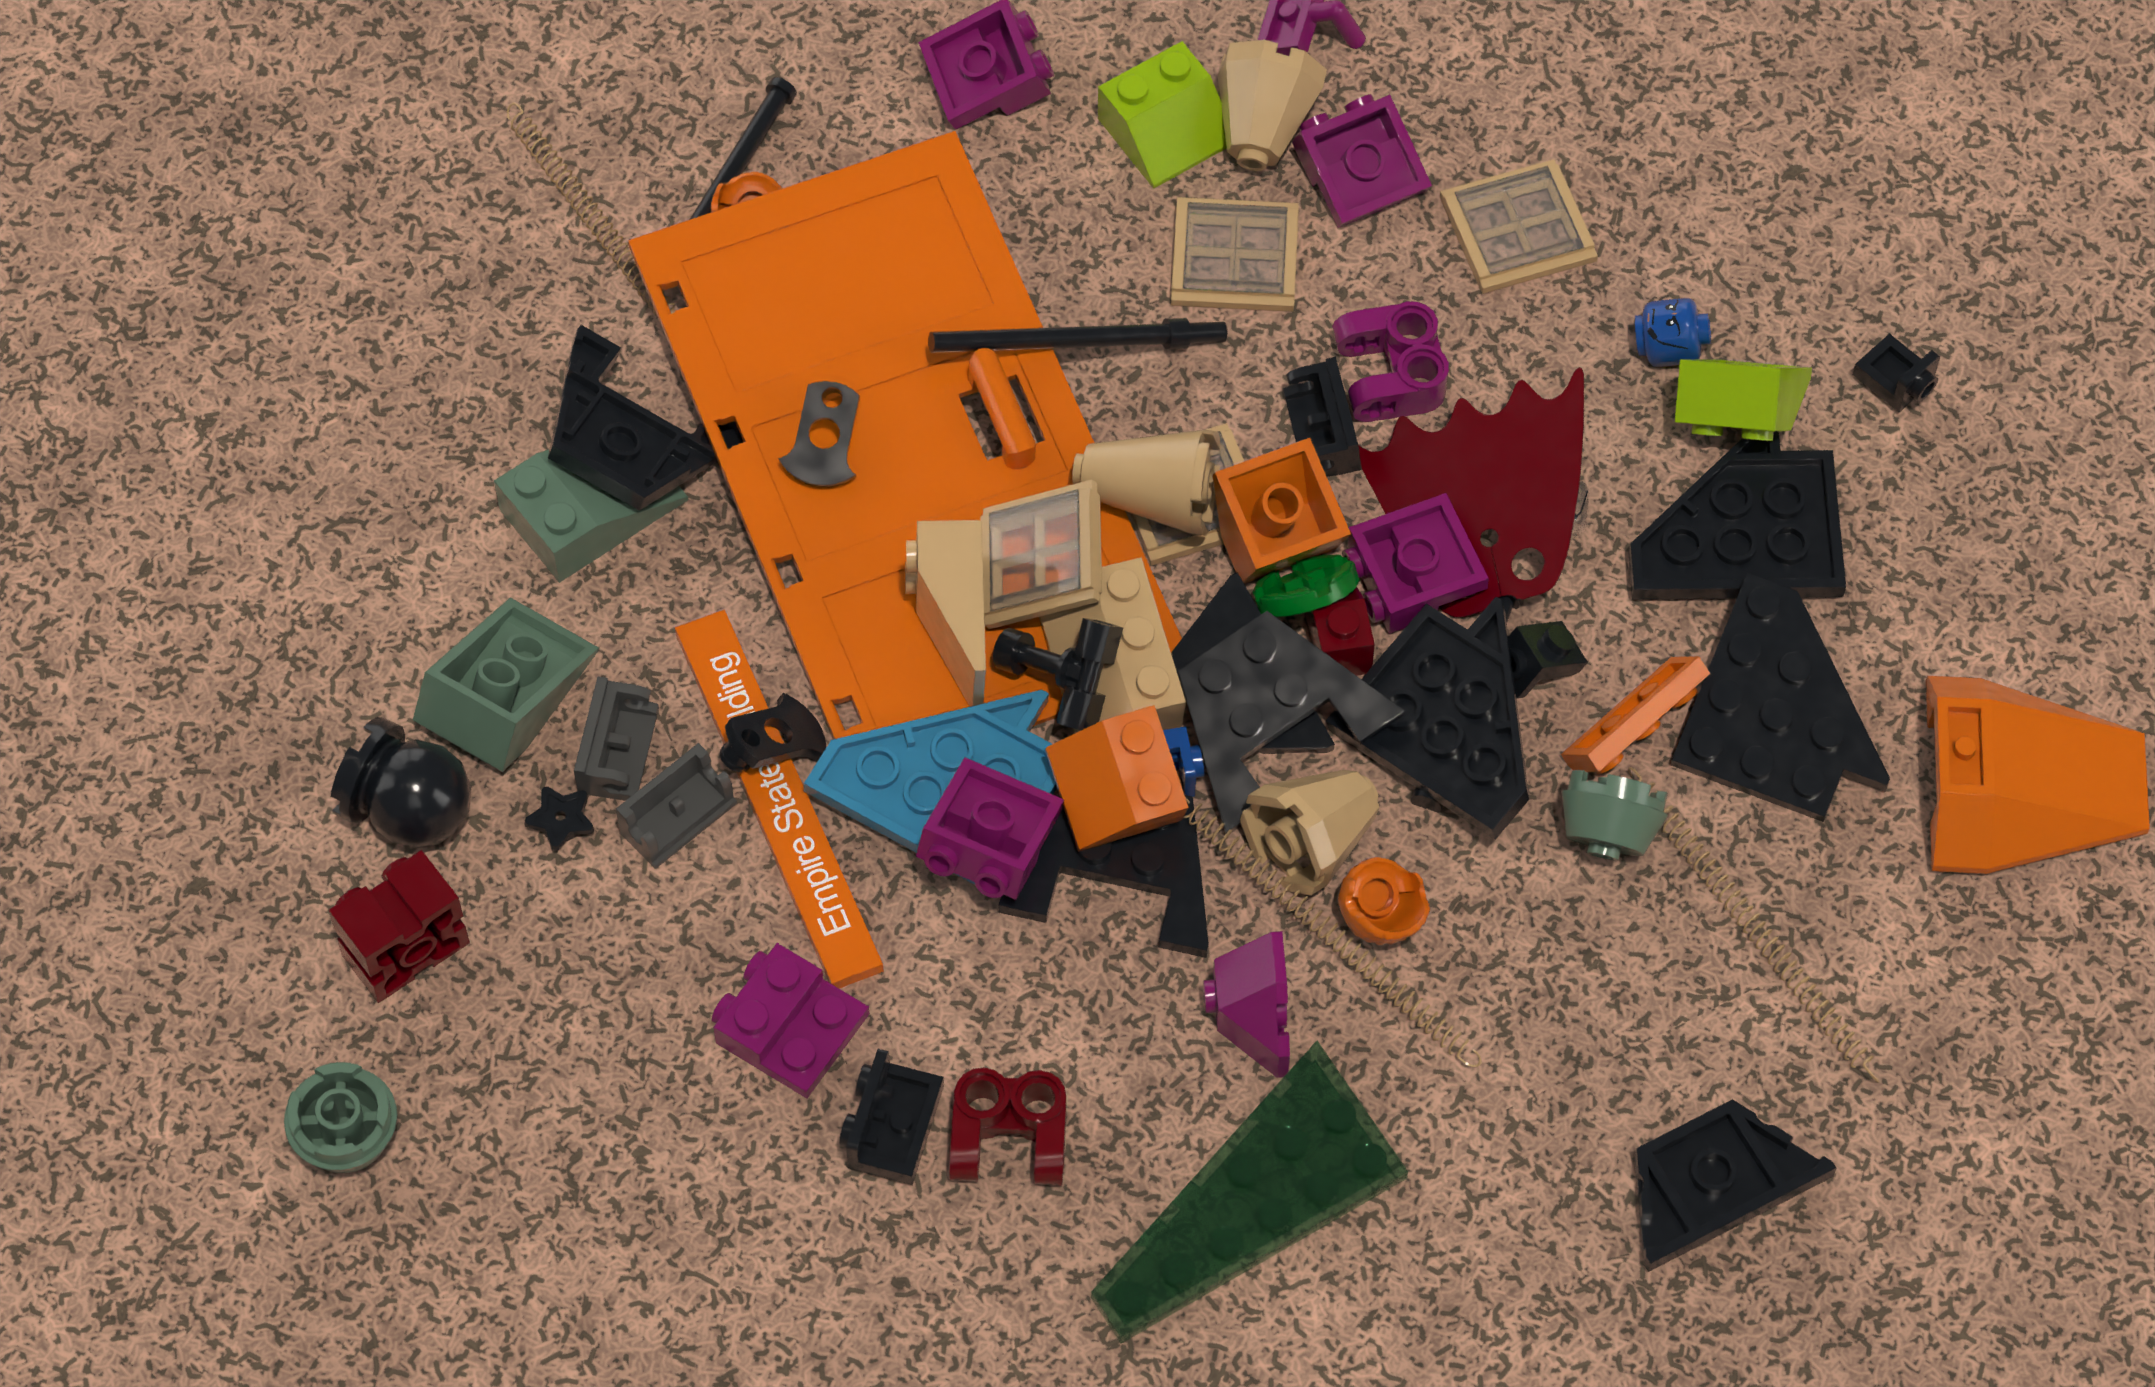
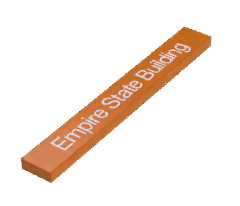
[675,609,884,989]

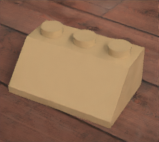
[1039,557,1186,734]

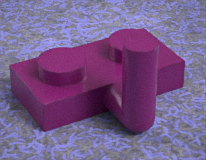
[1257,0,1366,56]

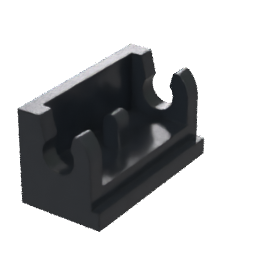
[1283,356,1362,477]

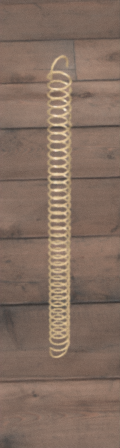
[507,102,676,319]
[1628,767,1879,1083]
[1183,797,1482,1067]

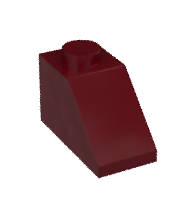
[1305,587,1375,676]

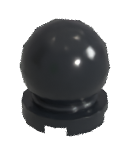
[330,717,472,848]

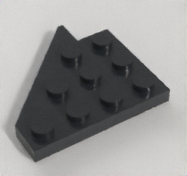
[1671,573,1890,822]
[1326,597,1529,839]

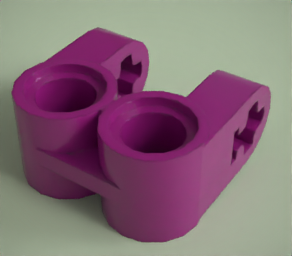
[1332,301,1449,422]

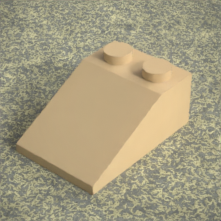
[905,520,986,707]

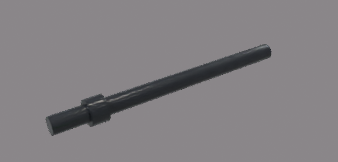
[928,318,1228,353]

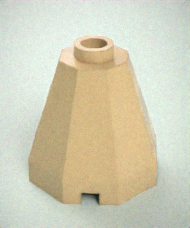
[1218,40,1327,171]
[1240,770,1379,895]

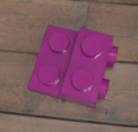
[918,0,1054,130]
[1292,94,1432,228]
[1342,493,1489,634]
[916,757,1064,900]
[712,943,870,1099]

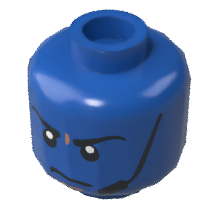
[1635,298,1711,367]

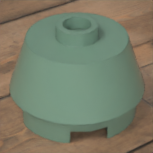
[1561,770,1668,861]
[284,1062,397,1173]

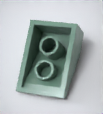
[494,449,689,583]
[413,597,599,772]

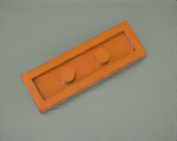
[1560,656,1710,774]

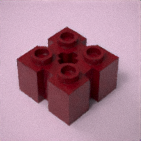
[328,850,470,1003]

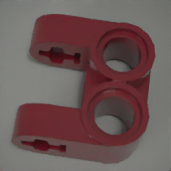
[949,1067,1067,1185]

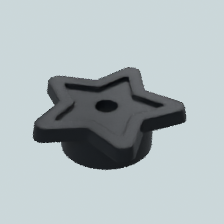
[524,786,594,851]

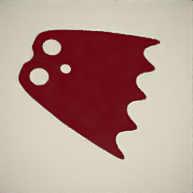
[1358,367,1584,617]

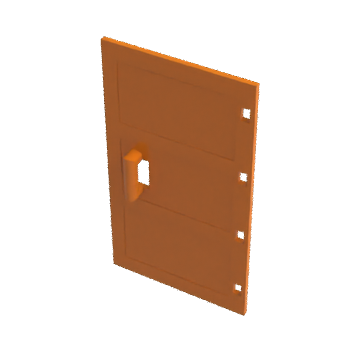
[628,131,1182,739]

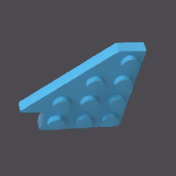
[804,690,1057,885]

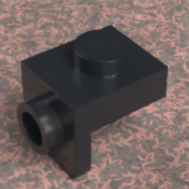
[1852,333,1940,412]
[1509,621,1588,699]

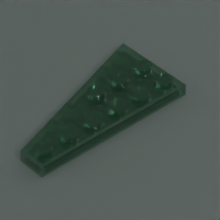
[1091,1041,1408,1344]

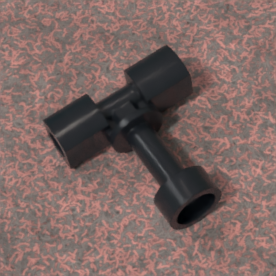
[993,618,1123,730]

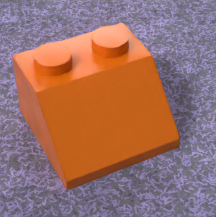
[1212,438,1351,584]
[1045,705,1189,852]

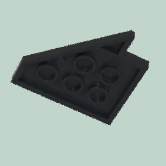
[1628,431,1846,600]

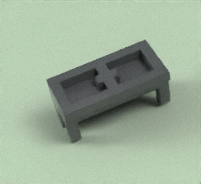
[574,676,659,801]
[616,743,737,869]

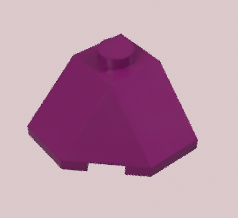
[1203,931,1290,1078]

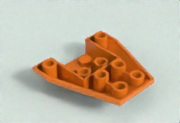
[1926,676,2150,874]

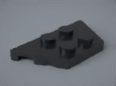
[1171,572,1335,754]
[1634,1099,1836,1272]

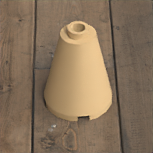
[1072,429,1220,536]

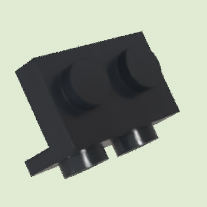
[839,1048,944,1185]

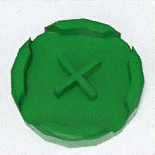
[1252,555,1360,617]

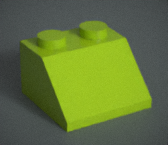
[1098,41,1227,189]
[1675,359,1812,441]

